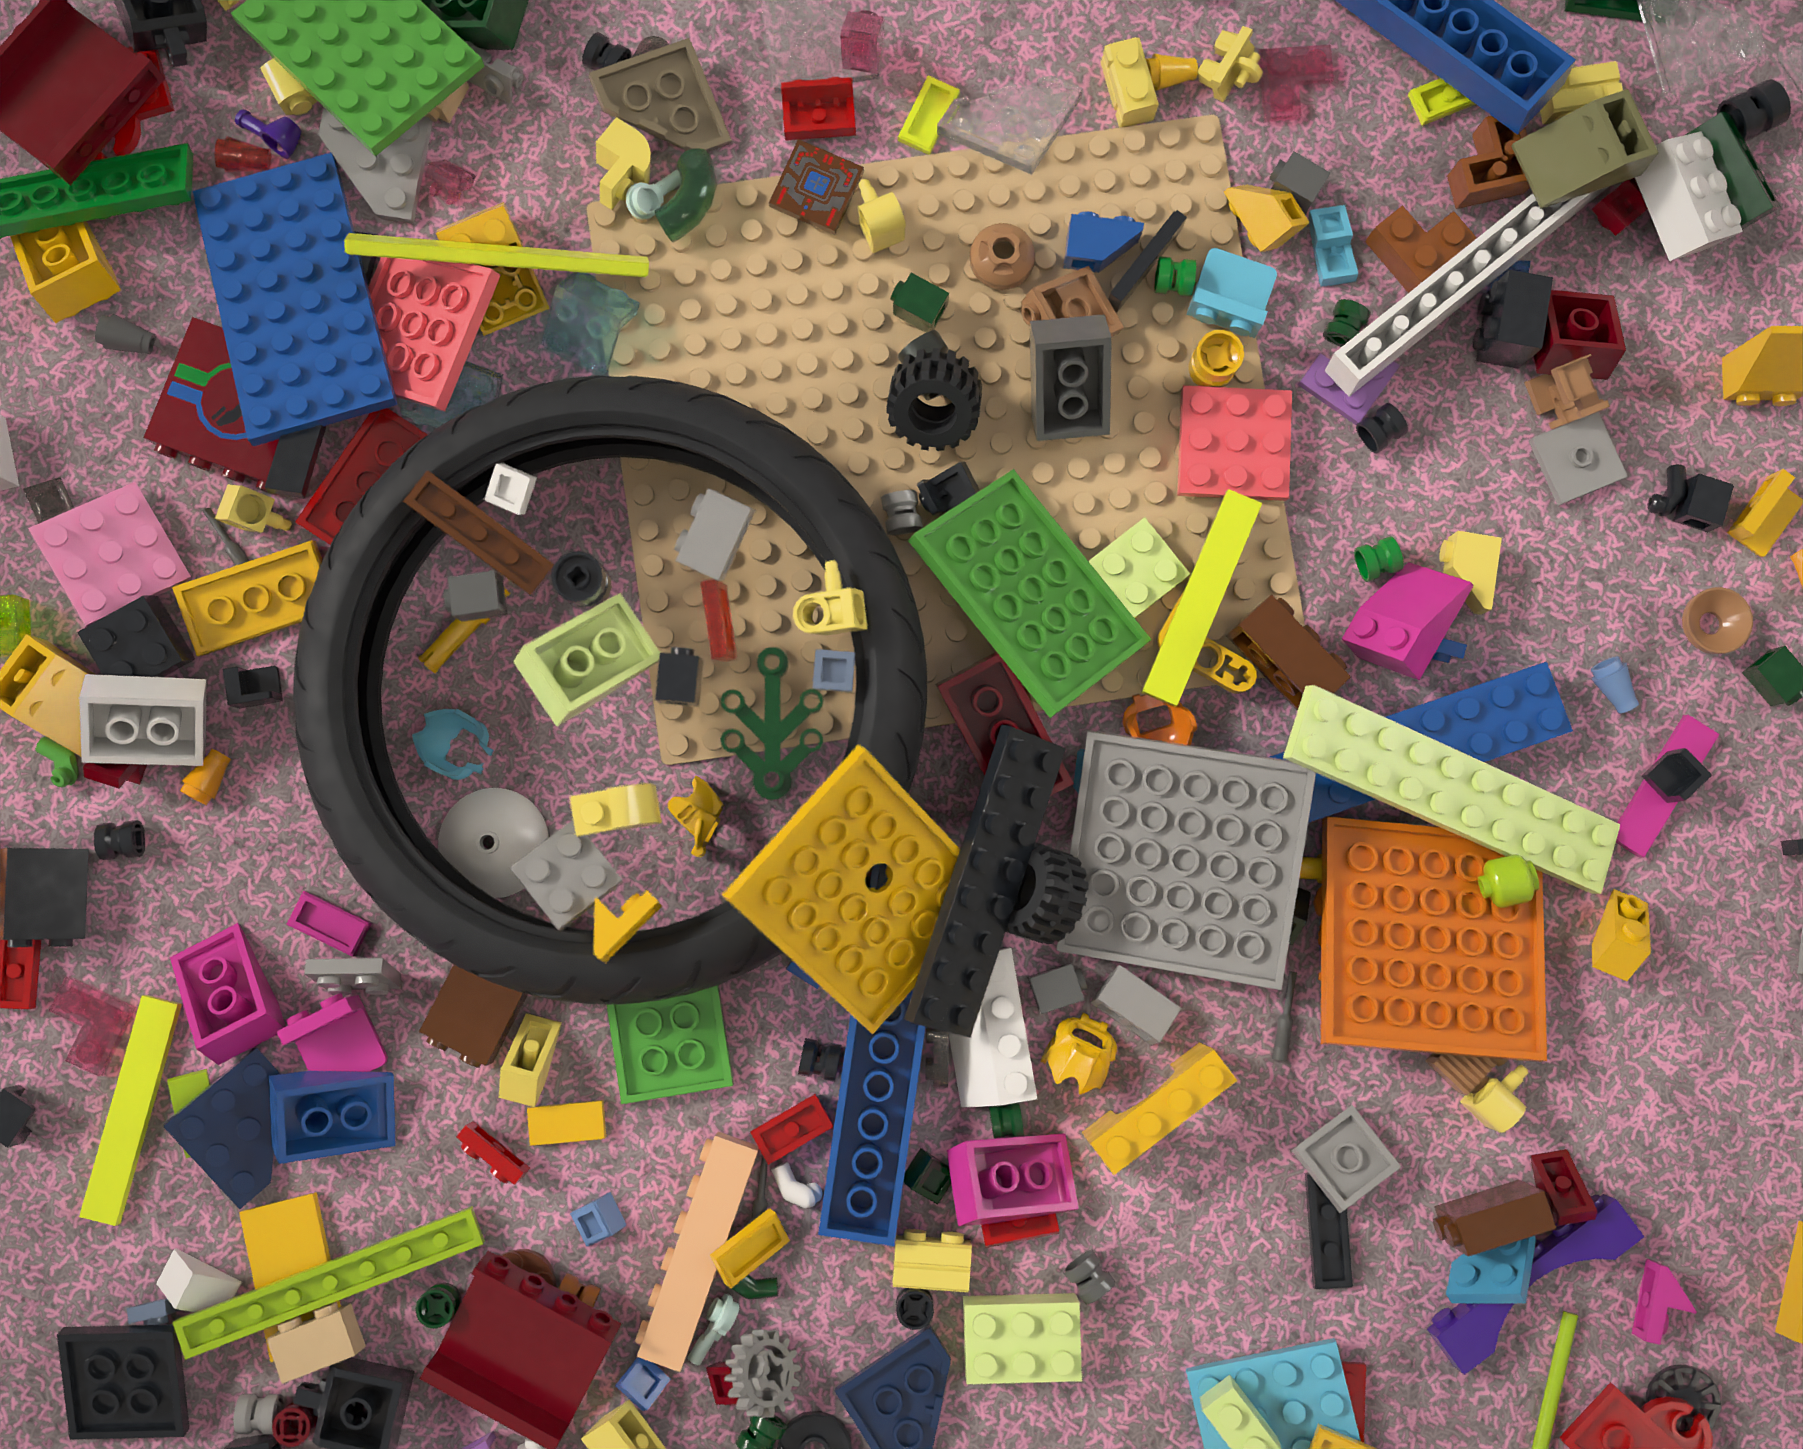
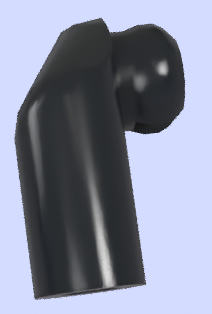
[1647,464,1687,516]

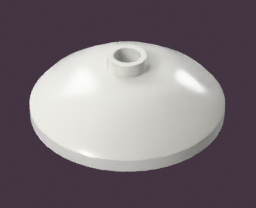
[438,788,549,898]

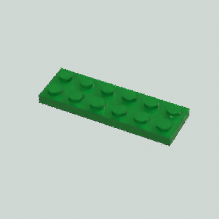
[0,143,194,239]

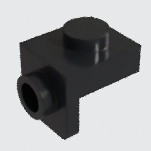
[917,461,980,516]

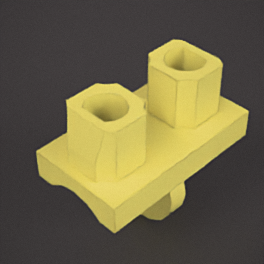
[1198,26,1263,102]

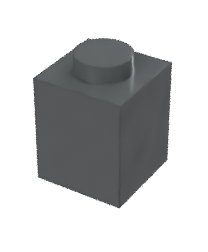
[1269,151,1331,215]
[443,570,508,622]
[1027,963,1087,1014]

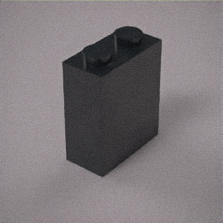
[0,848,89,947]

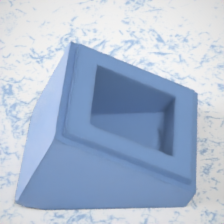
[570,1192,627,1247]

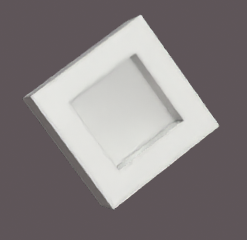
[484,463,537,515]

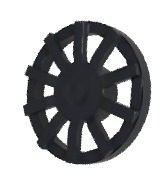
[1645,1364,1722,1432]

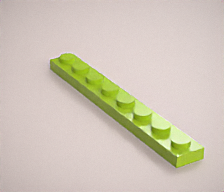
[173,1206,485,1360]

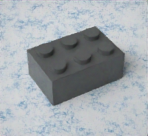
[1030,314,1112,441]

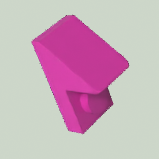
[1632,1259,1697,1345]

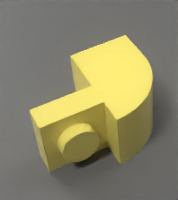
[596,117,651,210]
[570,783,662,836]

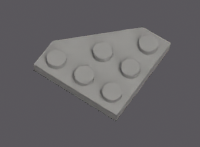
[318,108,433,224]

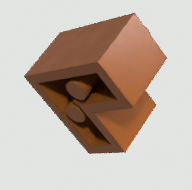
[1447,116,1530,209]
[1365,205,1477,293]

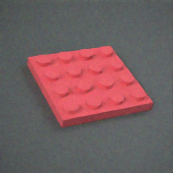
[369,257,501,412]

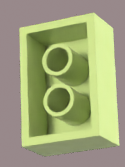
[963,1293,1082,1384]

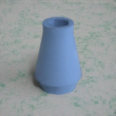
[1591,656,1639,714]

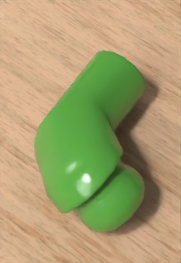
[35,736,79,788]

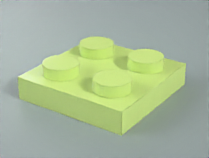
[1088,517,1190,618]

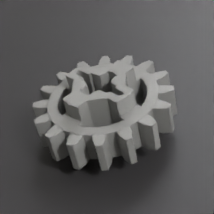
[724,1329,801,1417]

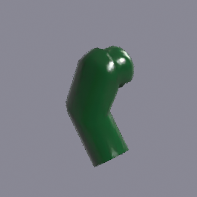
[731,1275,779,1300]

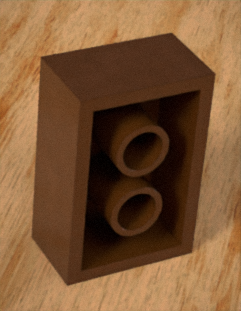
[1226,594,1351,711]

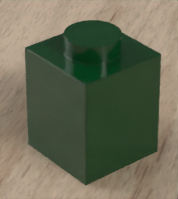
[890,272,949,333]
[1742,646,1803,706]

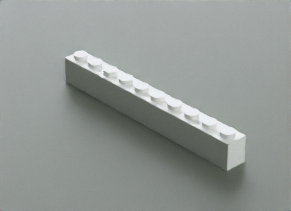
[1325,186,1609,397]

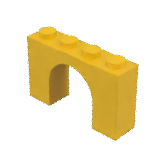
[1081,1042,1238,1175]

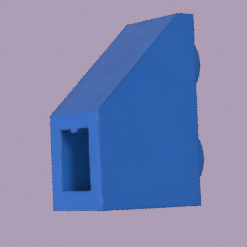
[1063,211,1144,273]

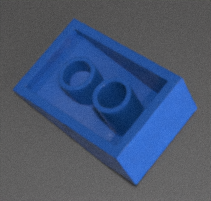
[269,1071,396,1164]

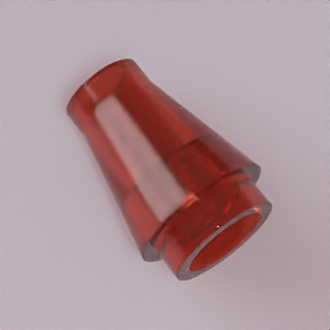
[214,136,272,173]

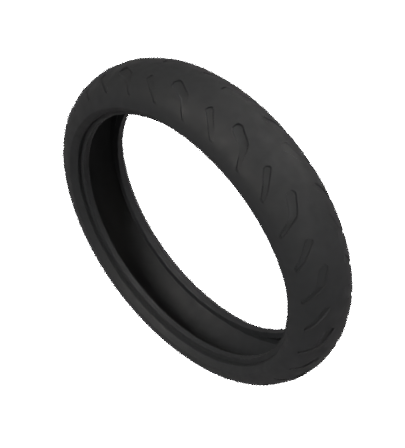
[293,375,927,1004]

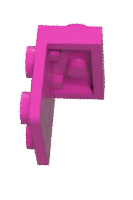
[277,993,388,1072]

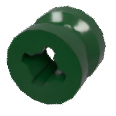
[989,1102,1024,1139]

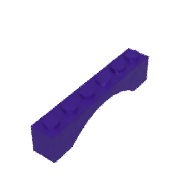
[1426,1194,1645,1375]

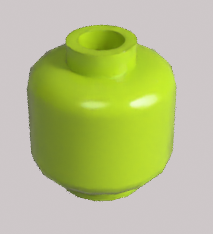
[1478,854,1539,908]

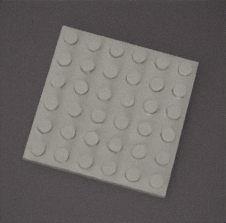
[1056,730,1316,990]

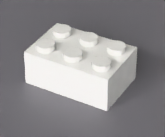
[1635,131,1743,261]
[80,674,206,766]

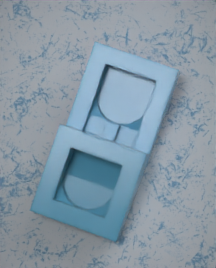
[1308,205,1358,287]

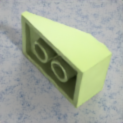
[513,593,660,727]

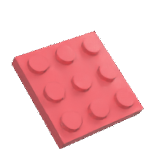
[1177,385,1292,501]

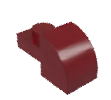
[1591,178,1648,236]

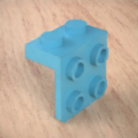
[1186,248,1277,338]

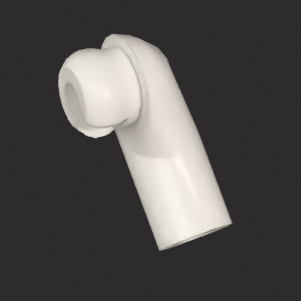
[771,1161,823,1208]

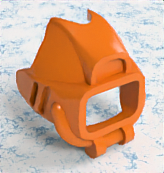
[1122,694,1197,745]

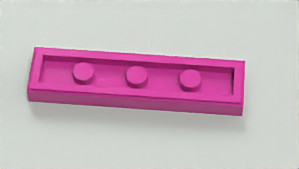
[1616,714,1719,858]

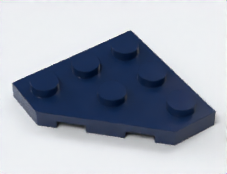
[163,1047,281,1210]
[835,1324,951,1449]

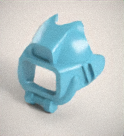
[412,709,494,780]

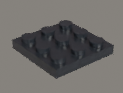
[57,1324,190,1440]

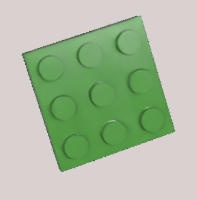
[607,985,734,1104]

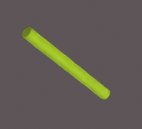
[1532,1311,1579,1449]

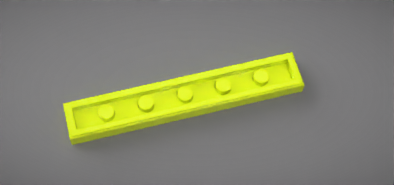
[1141,489,1262,707]
[79,995,182,1226]

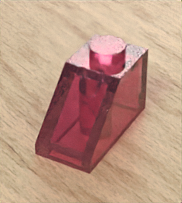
[840,10,884,74]

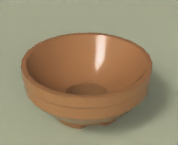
[969,223,1035,290]
[1682,587,1753,654]

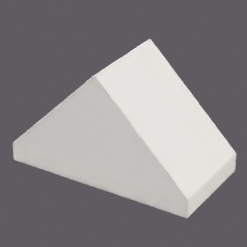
[156,1248,242,1312]

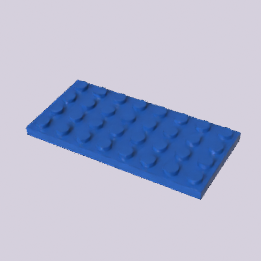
[192,152,398,446]

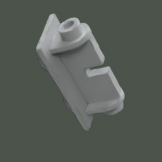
[465,41,524,104]

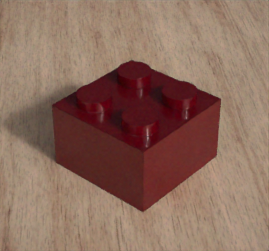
[1534,290,1626,380]

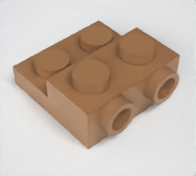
[1021,266,1124,337]

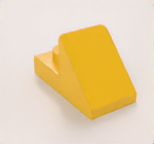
[594,891,663,963]

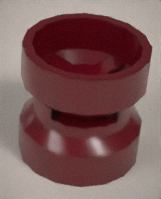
[272,1401,318,1447]

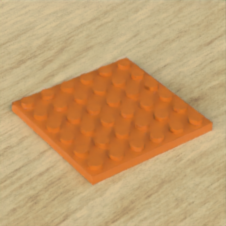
[1321,816,1547,1062]

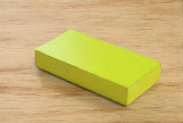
[898,75,960,155]

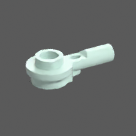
[626,170,685,220]
[688,1294,739,1365]

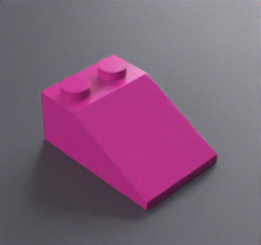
[1342,562,1474,680]
[170,923,286,1065]
[947,1133,1079,1227]

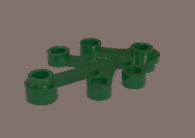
[720,647,824,800]

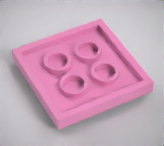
[28,482,191,628]

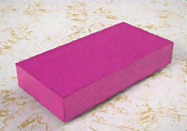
[286,891,372,957]

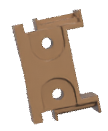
[1524,354,1610,429]

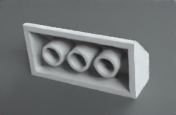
[948,947,1037,1108]

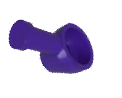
[235,109,302,159]

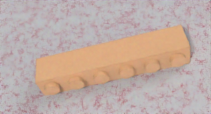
[635,1131,759,1372]

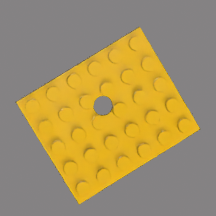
[722,745,960,1034]

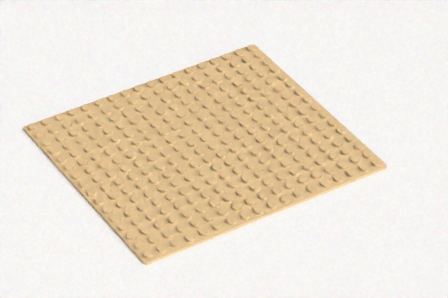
[587,115,1305,765]

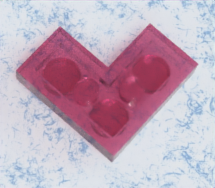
[1258,44,1334,122]
[49,976,137,1077]

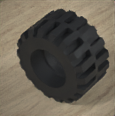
[886,348,982,451]
[1006,842,1088,944]

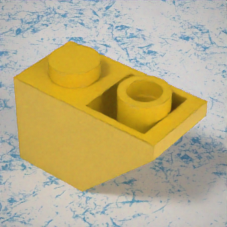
[1224,184,1310,252]
[1592,889,1651,981]

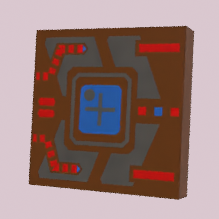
[769,139,864,235]

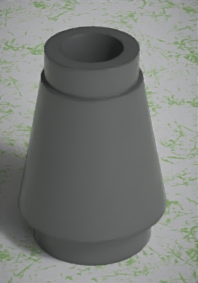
[95,314,156,355]

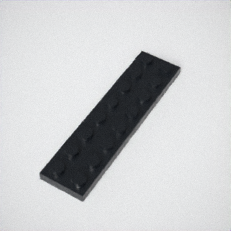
[904,724,1066,1038]

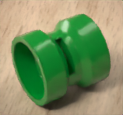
[1154,256,1196,297]
[1354,536,1404,582]

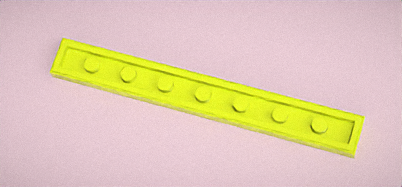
[344,233,649,277]

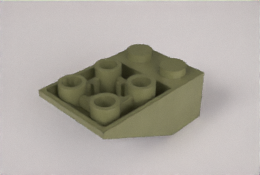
[1511,89,1659,209]

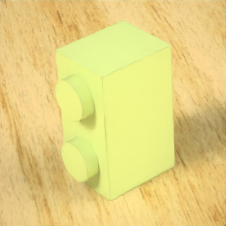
[1200,1375,1281,1449]

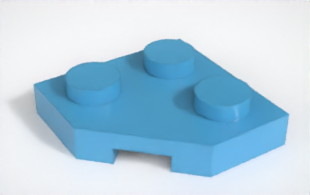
[1446,1236,1536,1303]

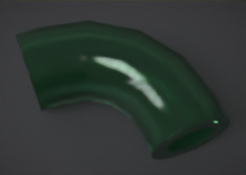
[655,148,717,243]

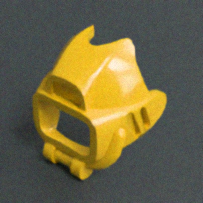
[668,776,724,858]
[1040,1012,1118,1095]

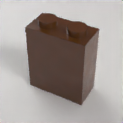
[419,965,528,1068]
[1433,1180,1556,1257]

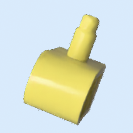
[858,179,906,253]
[215,484,292,533]
[793,561,867,635]
[1460,1065,1528,1133]

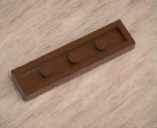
[403,470,554,597]

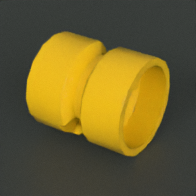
[1188,330,1244,387]

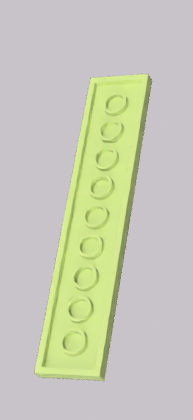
[1283,685,1620,894]

